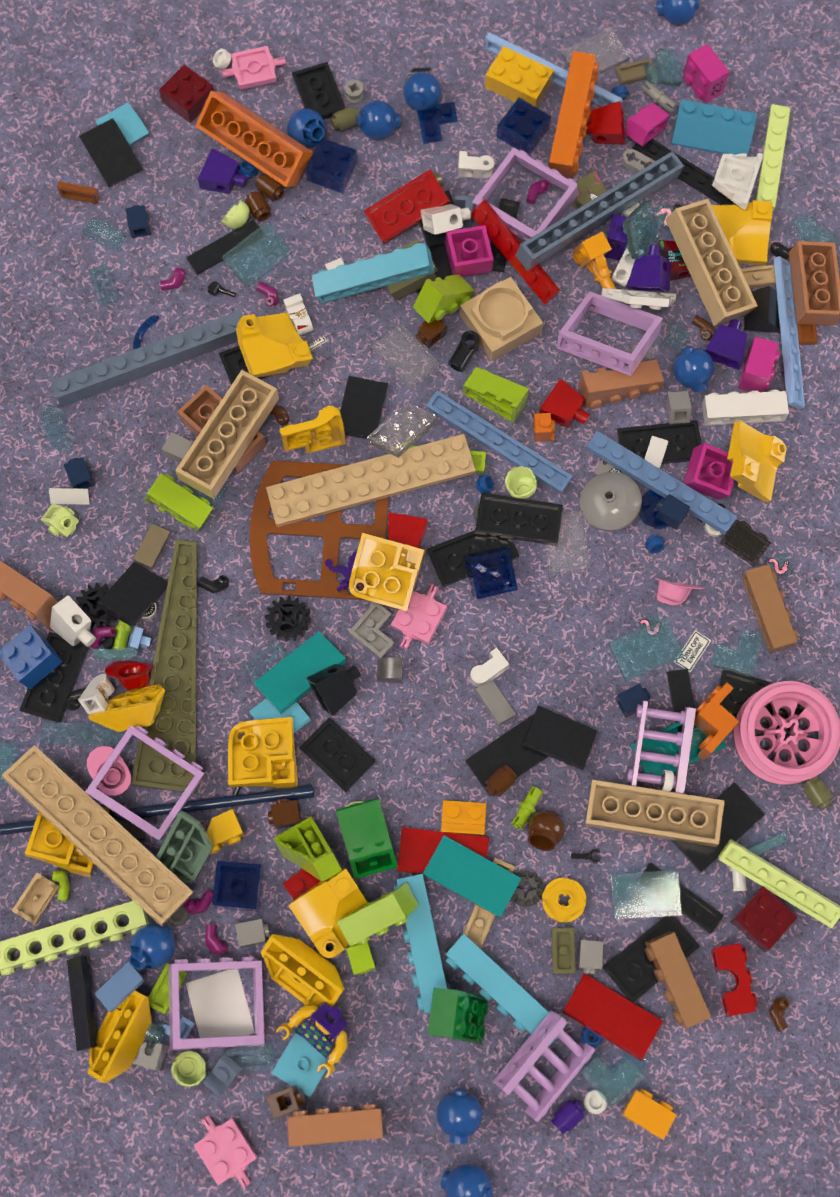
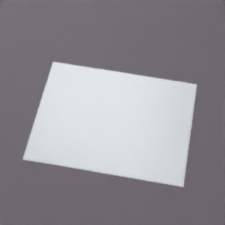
[186,969,255,1049]

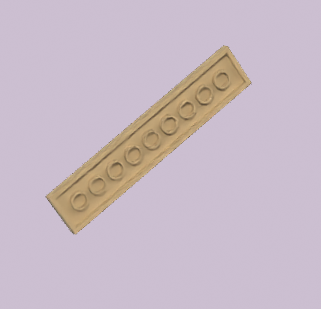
[266,434,476,527]
[2,745,193,926]

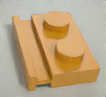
[441,800,486,836]

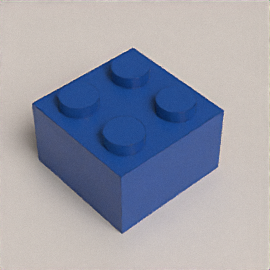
[0,624,63,690]

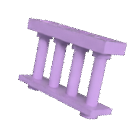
[627,701,696,794]
[493,1010,595,1122]

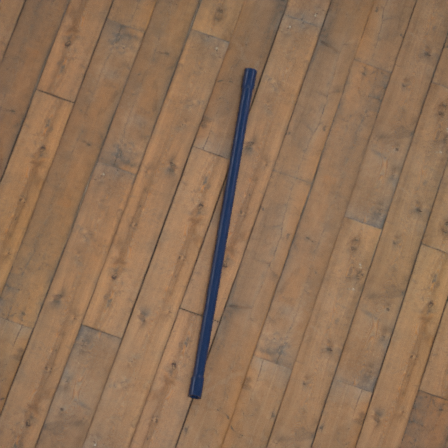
[0,785,314,835]

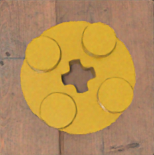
[542,878,586,923]

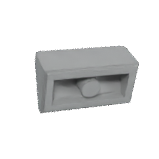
[475,680,516,727]

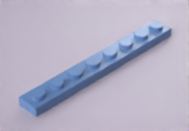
[426,390,573,494]
[586,431,737,535]

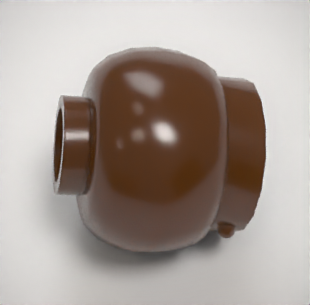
[527,810,565,851]

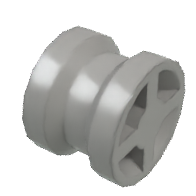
[345,80,364,104]

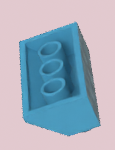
[671,99,757,157]

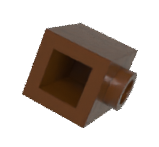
[268,799,301,829]

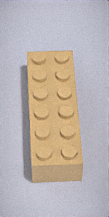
[665,199,757,326]
[175,370,279,499]
[585,780,724,847]

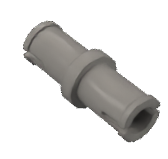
[641,80,678,114]

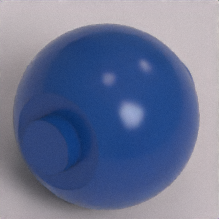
[657,0,700,25]
[403,72,441,112]
[357,100,401,140]
[287,108,326,148]
[673,346,714,393]
[129,923,175,970]
[436,1088,482,1144]
[441,1164,493,1197]

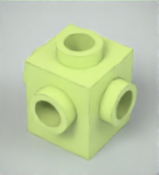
[41,503,79,537]

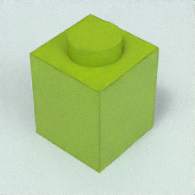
[346,942,376,976]

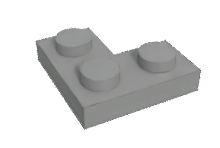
[349,602,395,659]

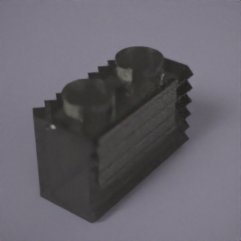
[720,519,771,567]

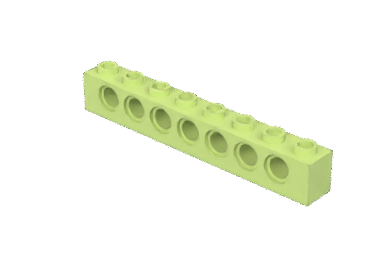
[0,901,149,976]

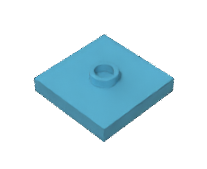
[272,1033,330,1097]

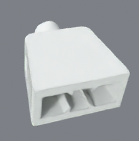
[421,204,471,234]
[50,596,96,647]

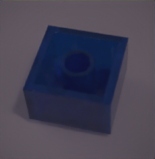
[496,98,551,155]
[306,138,357,194]
[464,546,518,599]
[212,861,263,912]

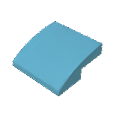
[95,102,149,146]
[249,699,311,733]

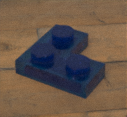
[417,102,457,144]

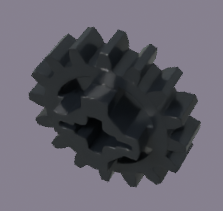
[76,583,116,628]
[265,596,311,642]

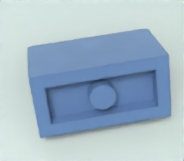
[95,962,144,1012]

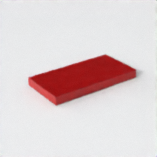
[364,169,451,244]
[397,827,489,874]
[562,974,663,1061]

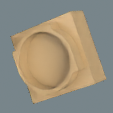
[459,277,543,362]

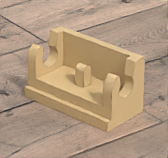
[12,873,59,925]

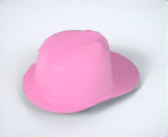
[654,577,704,605]
[87,746,131,796]

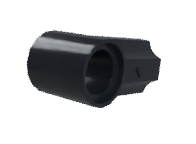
[448,330,479,372]

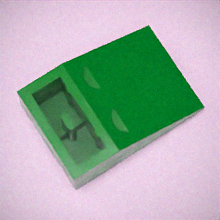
[336,798,398,879]
[427,988,488,1045]

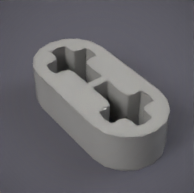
[622,149,655,173]

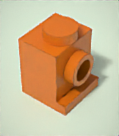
[533,413,555,442]

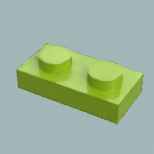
[148,963,187,1015]

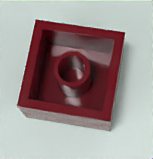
[159,64,214,124]
[730,886,797,952]

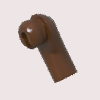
[692,315,714,342]
[270,405,289,426]
[769,997,789,1032]

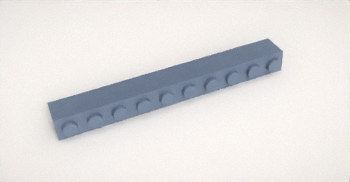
[516,151,684,271]
[50,310,243,407]

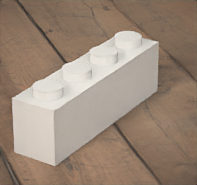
[702,390,789,426]

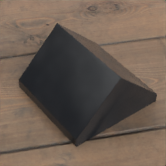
[744,286,781,333]

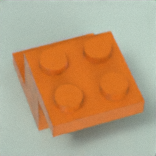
[694,683,740,761]

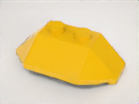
[88,684,165,732]
[261,934,345,1007]
[88,991,152,1083]

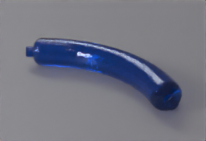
[133,315,159,350]

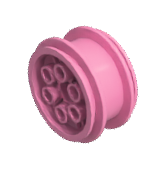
[733,681,840,785]

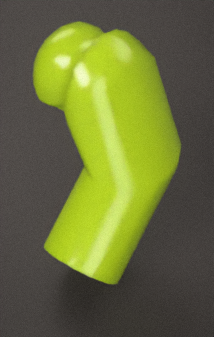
[52,870,70,902]

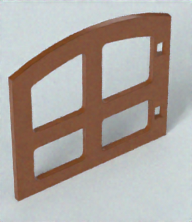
[249,460,389,600]

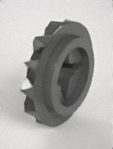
[511,871,544,907]

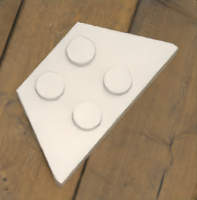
[712,153,764,210]
[601,288,677,310]

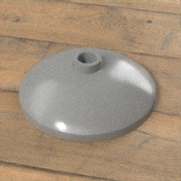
[580,472,642,531]

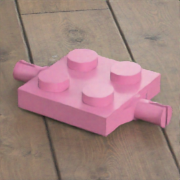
[221,46,286,90]
[391,584,448,650]
[193,1115,258,1188]

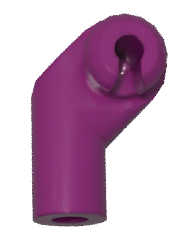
[526,179,550,204]
[160,268,186,291]
[256,282,279,307]
[90,626,115,649]
[183,890,216,914]
[205,925,228,955]

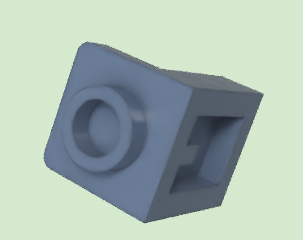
[454,195,474,228]
[203,1054,242,1096]

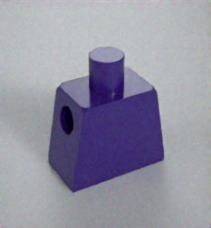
[198,148,248,194]
[604,214,632,261]
[627,244,670,292]
[705,319,747,370]

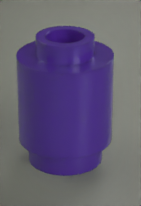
[551,1100,585,1135]

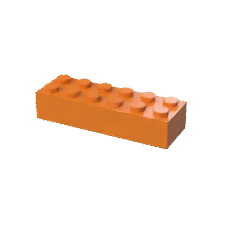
[549,51,599,180]
[195,91,313,187]

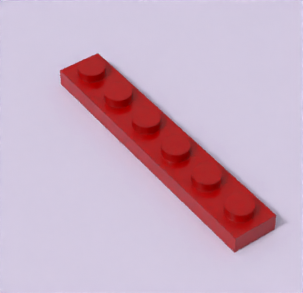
[471,200,561,305]

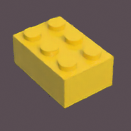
[485,46,554,112]

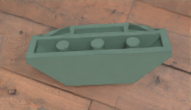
[156,810,213,884]

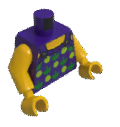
[276,1003,348,1078]

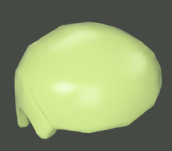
[221,200,250,229]
[505,466,537,499]
[171,1051,206,1087]

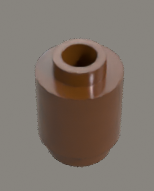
[255,173,284,201]
[245,191,271,222]
[485,765,517,797]

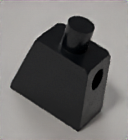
[306,664,361,716]

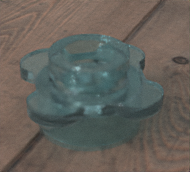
[144,1022,165,1048]

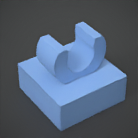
[126,626,151,652]
[163,1014,195,1039]

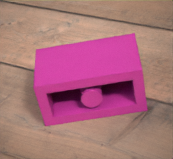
[624,103,670,146]

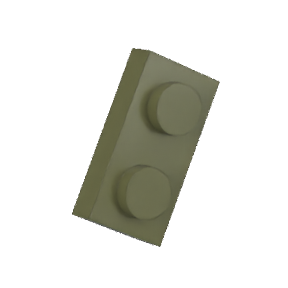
[551,928,575,974]

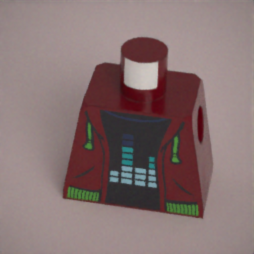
[658,240,691,281]

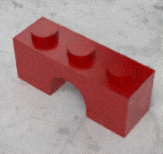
[711,943,758,1017]

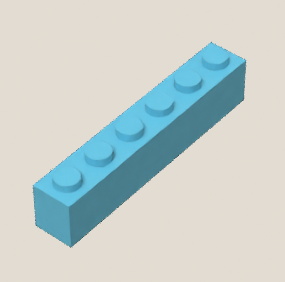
[312,243,435,303]
[393,874,447,1015]
[445,934,565,1047]

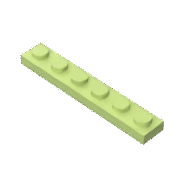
[756,104,791,211]
[718,839,840,928]

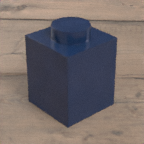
[125,205,151,238]
[63,457,95,489]
[655,494,690,530]
[615,684,651,718]

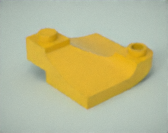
[711,200,773,265]
[236,312,313,378]
[279,406,346,454]
[727,420,786,502]
[349,533,426,611]
[228,717,298,788]
[25,806,110,878]
[288,867,368,958]

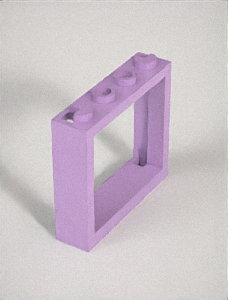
[472,147,579,241]
[557,291,663,376]
[85,725,205,841]
[168,957,264,1050]

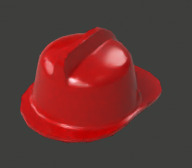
[105,660,152,690]

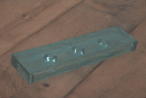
[41,722,128,747]

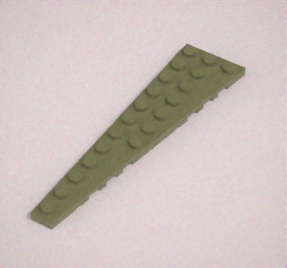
[131,539,197,794]

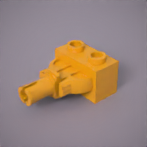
[572,231,616,289]

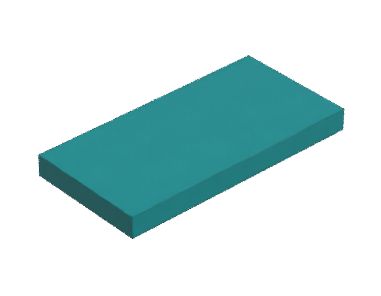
[253,631,347,714]
[630,722,727,784]
[423,836,522,918]

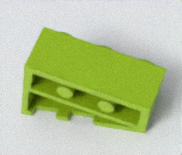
[413,274,475,324]
[463,367,529,424]
[142,473,213,531]
[273,816,342,882]
[337,882,419,946]

